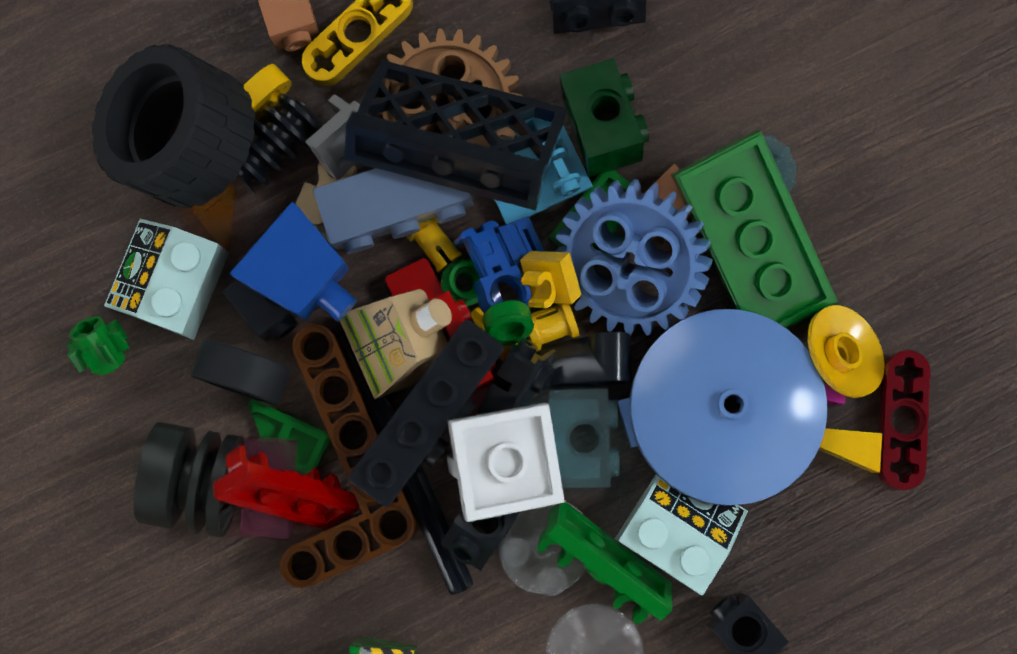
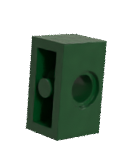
[559,58,649,177]

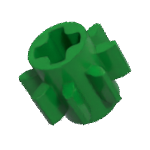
[66,316,129,376]

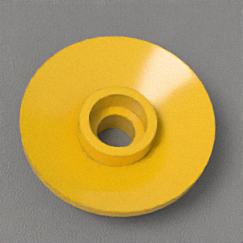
[807,305,884,398]

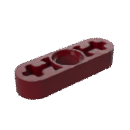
[878,350,931,490]

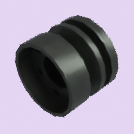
[133,422,245,537]

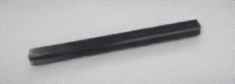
[337,330,473,595]

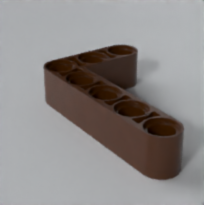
[279,324,418,588]

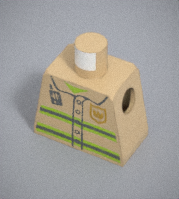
[340,289,452,399]

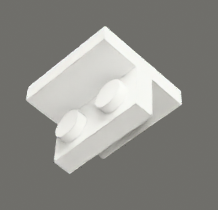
[446,403,564,522]

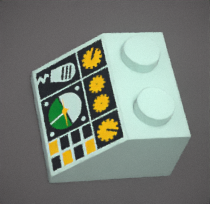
[104,219,229,340]
[615,474,748,596]

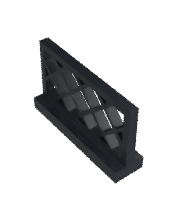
[344,60,567,211]

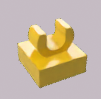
[520,251,582,308]

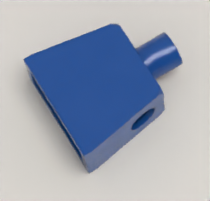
[230,202,357,322]

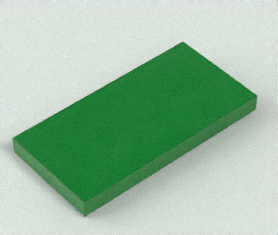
[671,130,838,329]

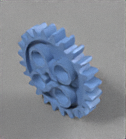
[555,179,712,336]

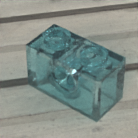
[548,389,619,488]

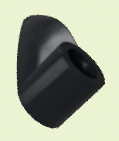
[495,332,633,389]

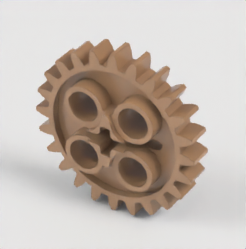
[372,28,522,147]

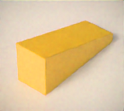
[818,428,882,473]

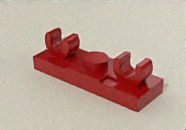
[213,445,360,530]

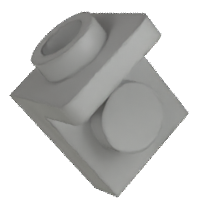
[305,94,360,180]

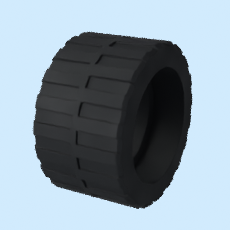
[92,44,255,208]

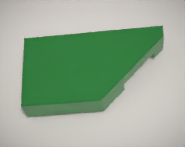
[248,399,331,475]

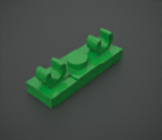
[537,501,672,624]

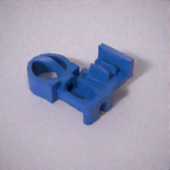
[454,217,544,313]

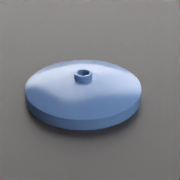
[629,309,827,505]

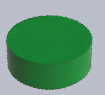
[482,300,534,345]

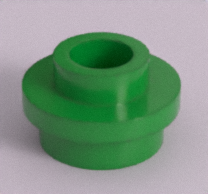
[440,259,480,307]

